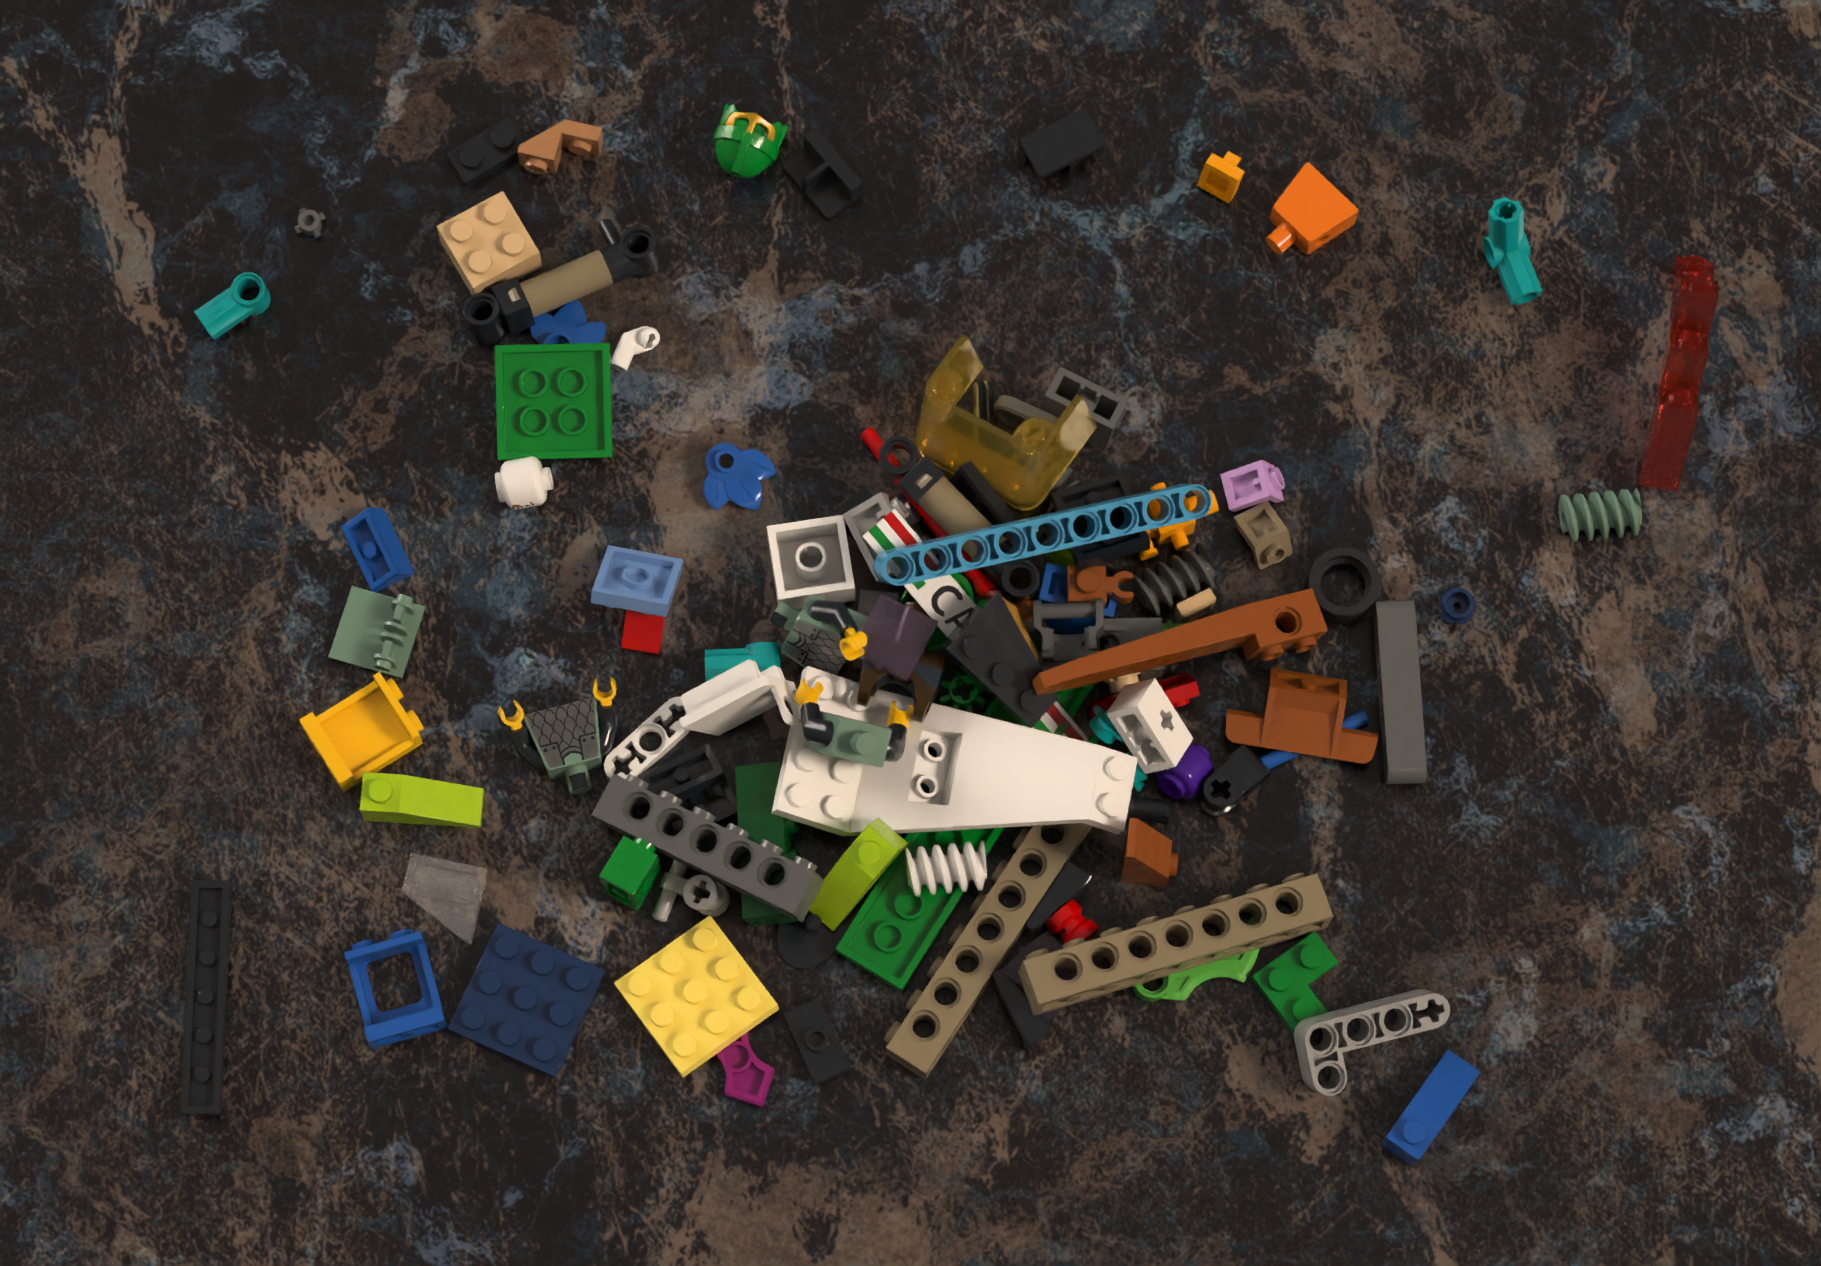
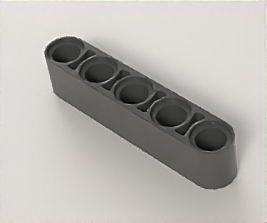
[1373,599,1427,785]

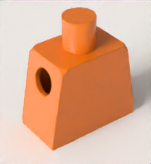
[1266,162,1359,255]

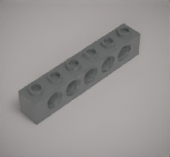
[592,774,824,923]

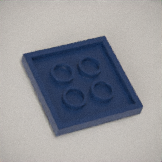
[447,923,606,1079]

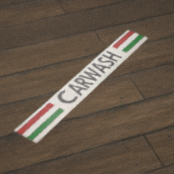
[862,508,1088,742]

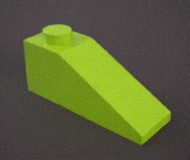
[360,772,484,828]
[809,818,908,931]

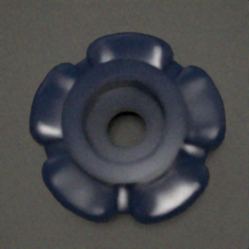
[1438,587,1476,624]

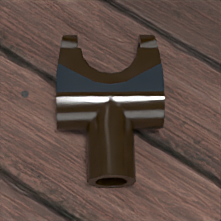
[857,602,947,723]

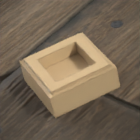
[1173,588,1216,623]

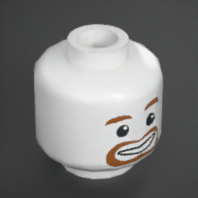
[495,456,554,510]

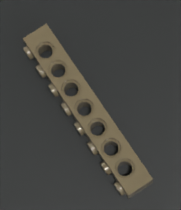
[884,823,1093,1080]
[1018,873,1333,1016]

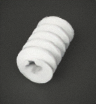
[905,840,987,897]

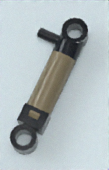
[462,219,661,344]
[879,436,1047,602]

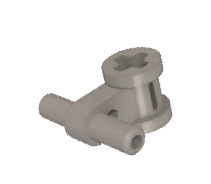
[652,860,730,922]

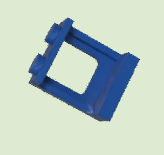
[344,929,448,1049]

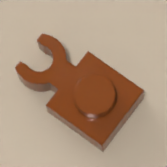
[1066,565,1134,608]

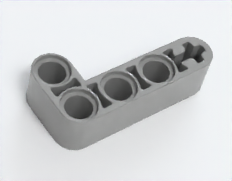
[1294,989,1450,1096]

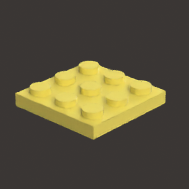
[614,915,779,1078]

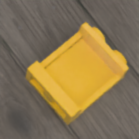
[299,672,424,792]

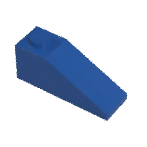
[1381,1049,1480,1168]

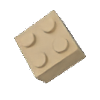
[437,191,543,295]

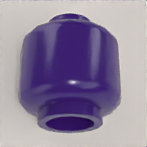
[1156,743,1214,799]

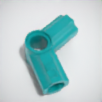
[1483,197,1543,305]

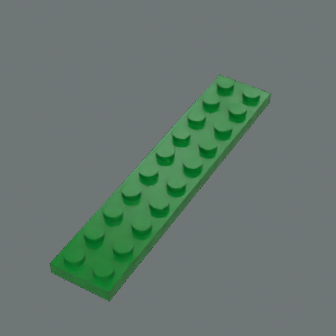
[835,639,1095,993]

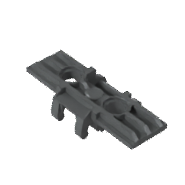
[1023,598,1163,684]

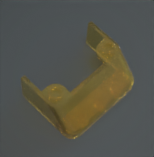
[915,334,1097,511]

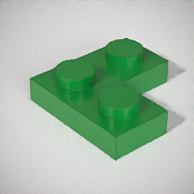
[1251,931,1338,1036]

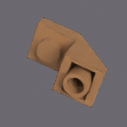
[517,119,604,175]

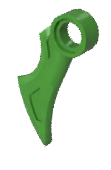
[1132,915,1260,1002]

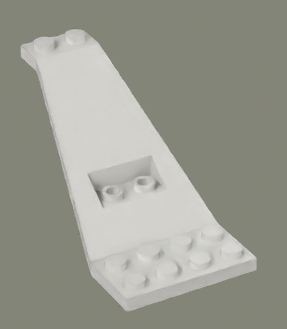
[771,666,1138,837]

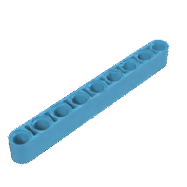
[873,484,1212,585]

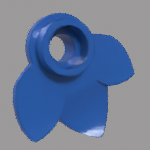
[530,300,606,344]
[703,443,776,510]

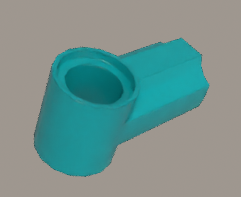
[194,272,271,340]
[705,642,781,682]

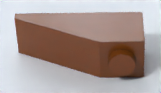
[1120,818,1178,887]

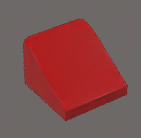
[621,610,666,655]

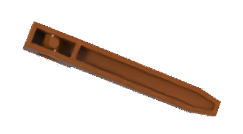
[1032,588,1328,695]

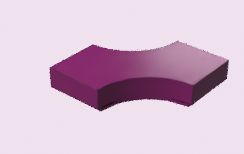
[715,1031,775,1108]

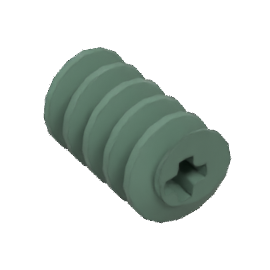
[1559,488,1642,542]

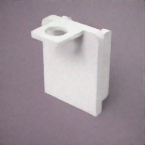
[679,659,802,736]

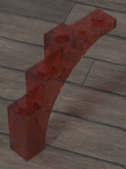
[1639,255,1719,492]

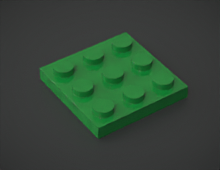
[495,343,613,461]

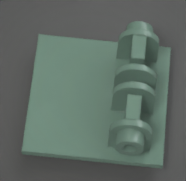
[328,586,426,679]

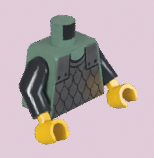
[770,595,869,675]
[498,678,619,795]
[794,678,914,768]

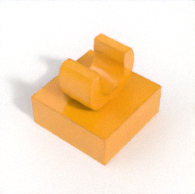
[1197,151,1245,203]

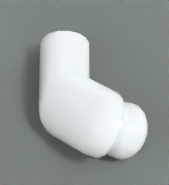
[611,326,660,372]

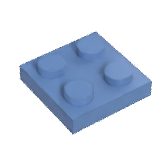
[591,545,683,617]

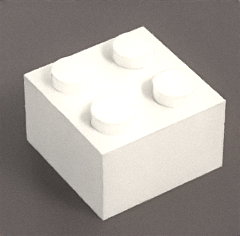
[767,515,855,609]

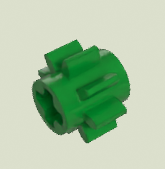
[940,670,985,713]

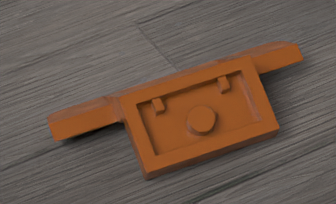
[1225,668,1378,764]

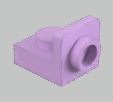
[1220,460,1285,512]

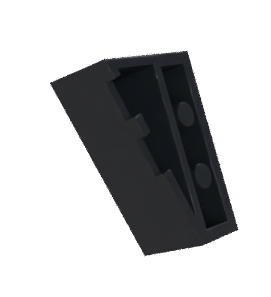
[938,590,1058,728]

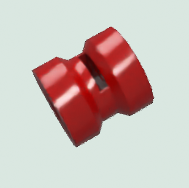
[1045,899,1100,945]

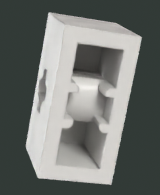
[1106,678,1194,774]

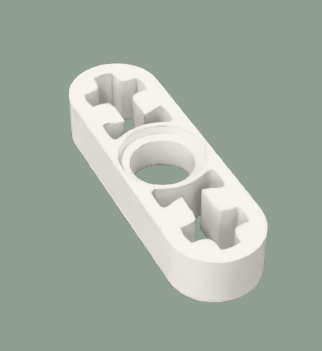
[604,697,691,781]

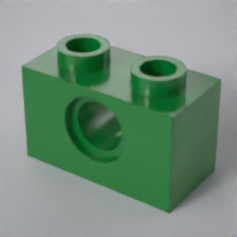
[599,836,661,911]

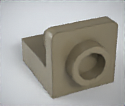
[1234,501,1293,569]

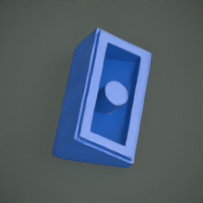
[341,507,414,592]

